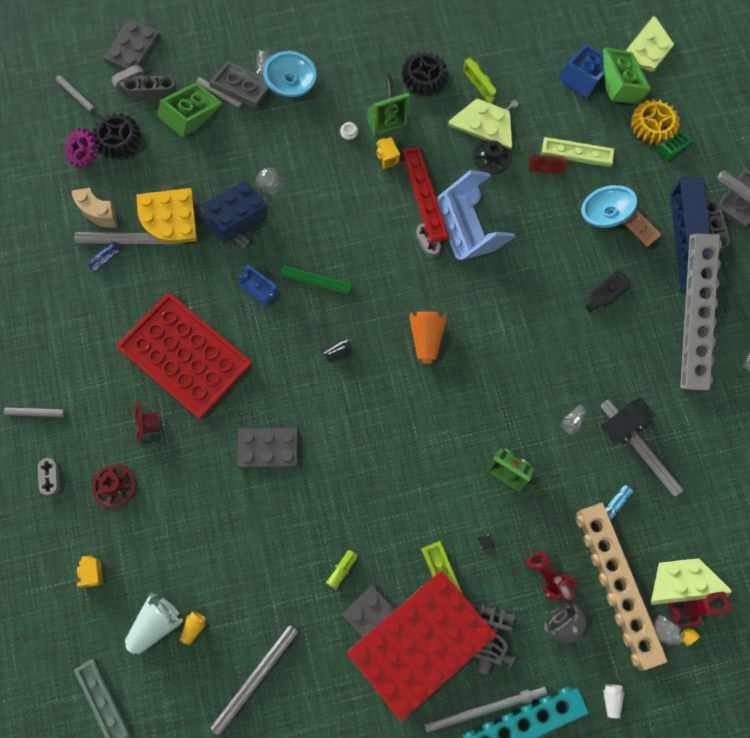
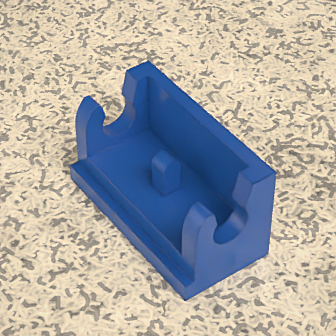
[238,264,279,307]

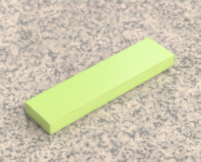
[541,137,614,167]

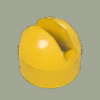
[681,628,700,646]

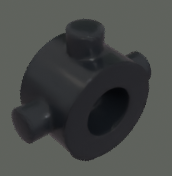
[478,534,495,551]

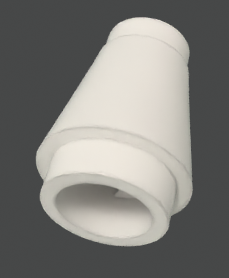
[603,684,625,718]

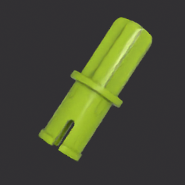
[326,550,358,590]

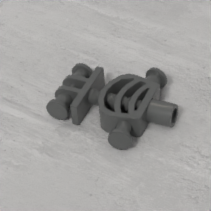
[473,604,515,675]

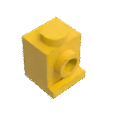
[376,137,400,170]
[77,556,103,588]

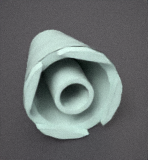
[125,594,183,654]

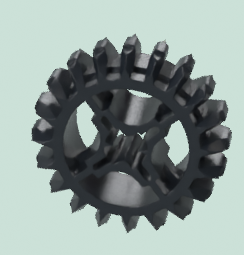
[401,51,448,97]
[92,113,141,160]

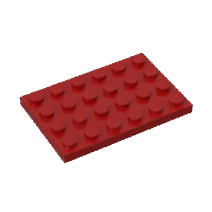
[115,292,252,420]
[346,570,497,721]

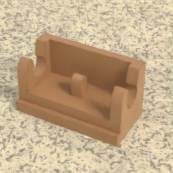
[622,209,662,249]

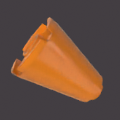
[409,311,447,364]

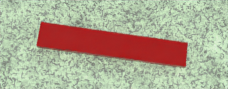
[401,147,449,243]

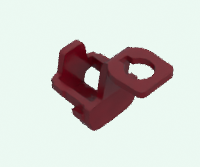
[525,551,578,603]
[668,591,731,629]

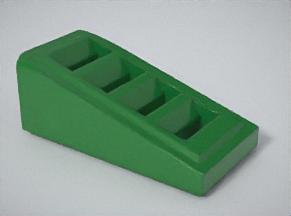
[656,129,694,162]

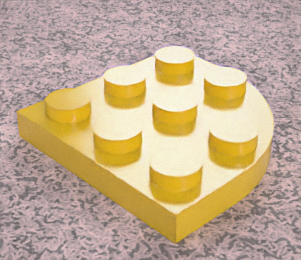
[136,188,197,243]

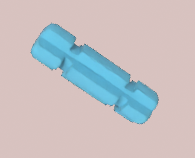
[605,485,633,520]

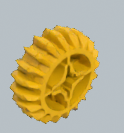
[631,99,680,146]

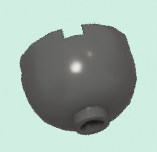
[544,601,587,644]

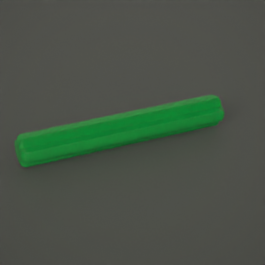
[281,265,352,295]

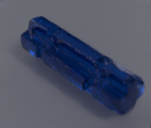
[87,242,120,271]

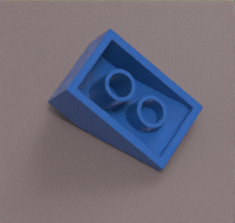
[558,44,605,98]

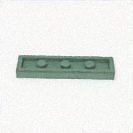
[74,659,131,738]

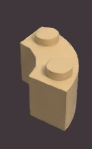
[72,188,117,228]

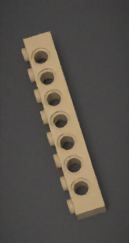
[576,503,668,670]

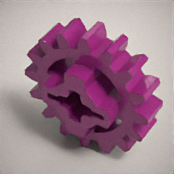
[63,128,99,168]

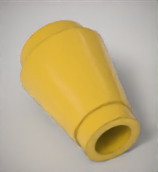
[180,612,206,645]

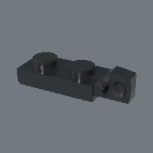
[585,269,632,312]

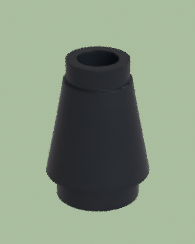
[323,338,353,361]

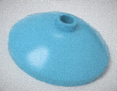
[263,51,316,97]
[581,185,637,228]

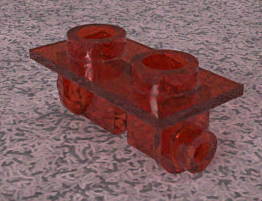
[529,154,567,174]

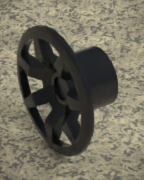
[473,140,511,174]

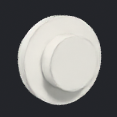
[340,122,358,140]

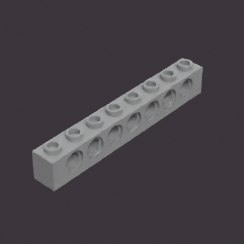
[680,234,722,390]

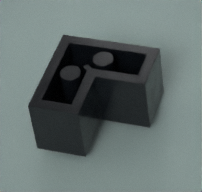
[600,397,656,445]

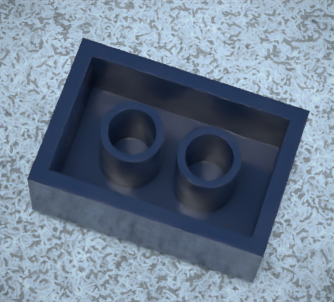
[200,180,268,243]

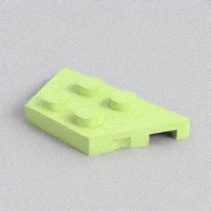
[626,16,674,71]
[448,99,512,150]
[651,558,731,605]

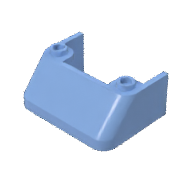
[436,170,515,260]

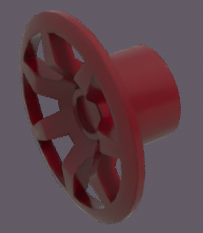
[135,402,159,445]
[92,464,136,507]

